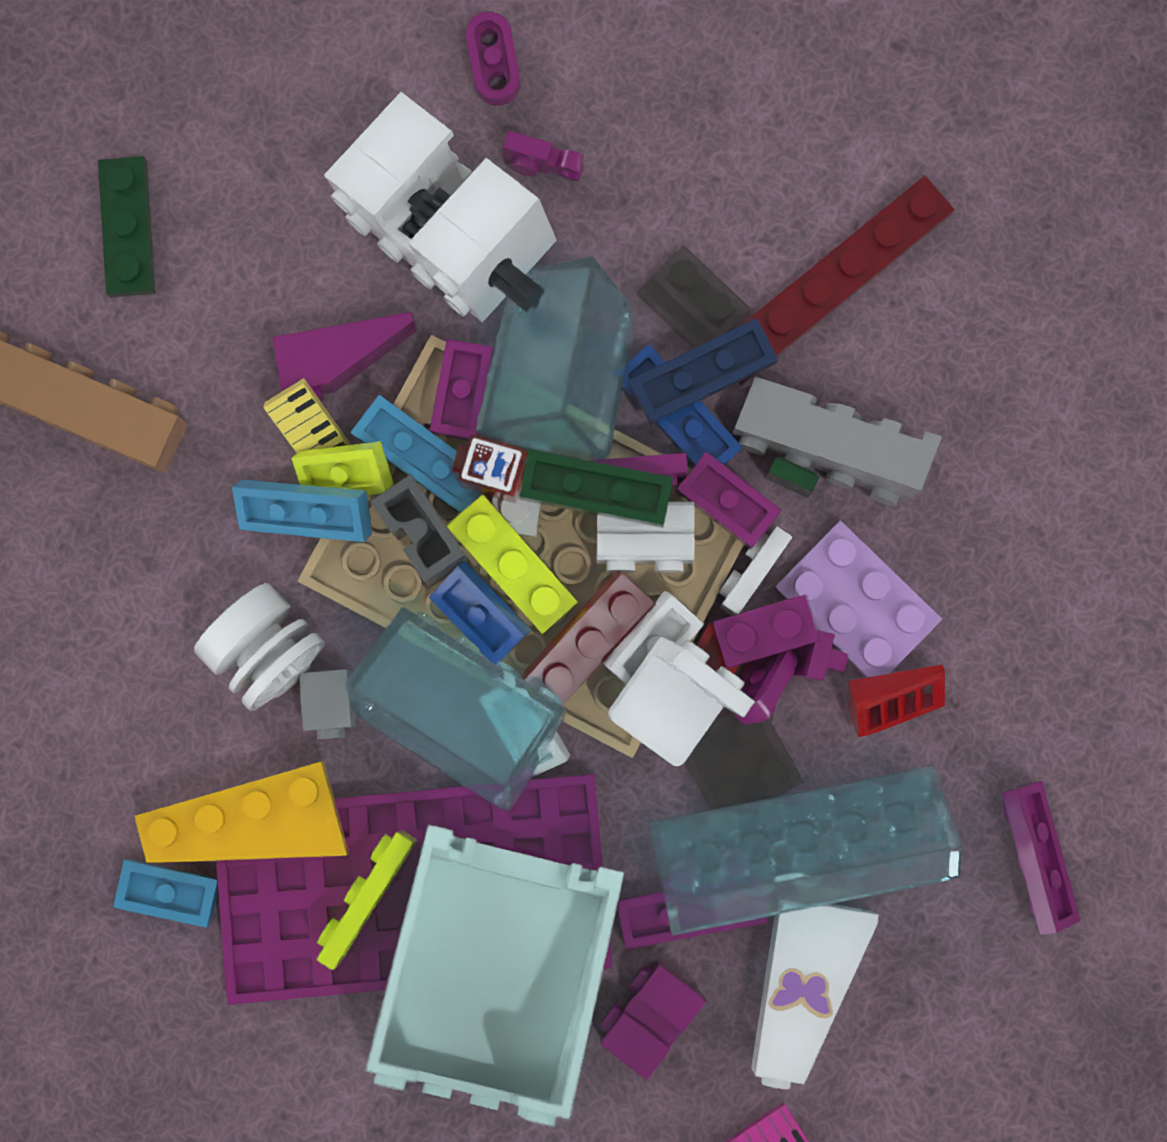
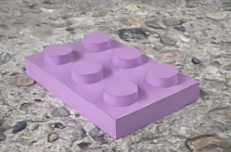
[774,520,942,678]

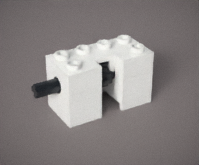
[324,92,557,322]

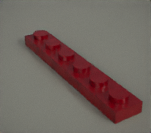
[739,176,955,386]

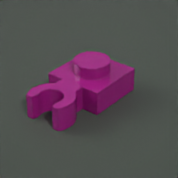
[503,131,584,182]

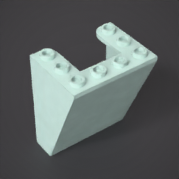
[366,825,624,1126]

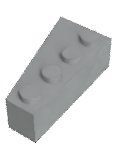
[732,377,942,506]

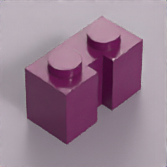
[598,960,706,1081]

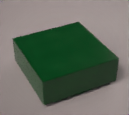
[765,457,819,498]

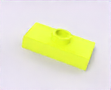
[291,442,394,495]

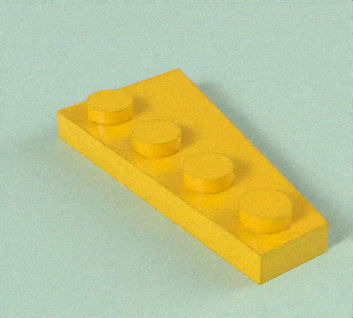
[134,761,349,863]

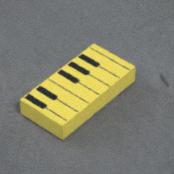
[264,378,351,453]

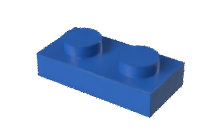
[429,562,532,666]

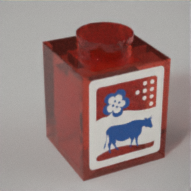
[453,434,528,504]

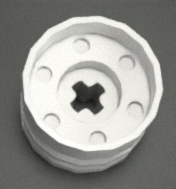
[194,583,325,711]

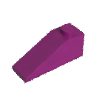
[272,312,417,402]

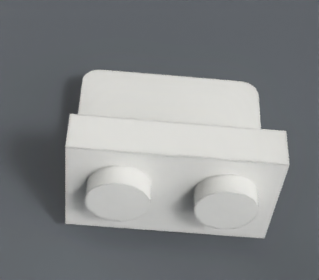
[608,636,755,766]

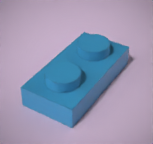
[113,859,219,928]

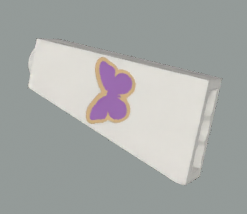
[751,895,879,1089]

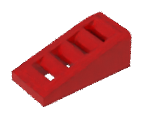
[848,665,945,737]

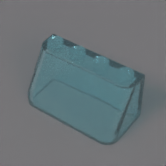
[476,256,634,461]
[345,607,566,811]

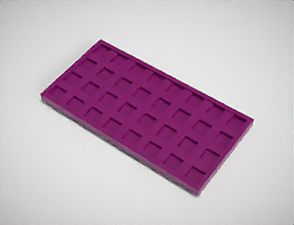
[216,774,613,1005]

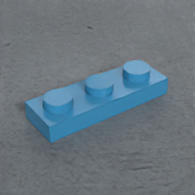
[350,395,491,513]
[232,479,372,542]

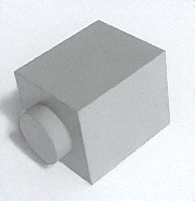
[299,669,357,740]

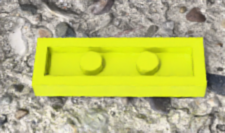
[446,494,578,634]
[316,830,418,970]

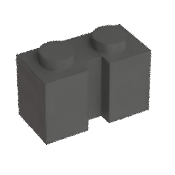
[370,474,469,587]

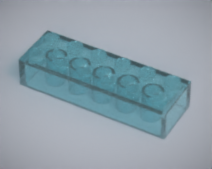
[649,766,962,935]

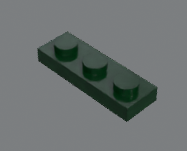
[98,156,156,298]
[519,449,673,528]

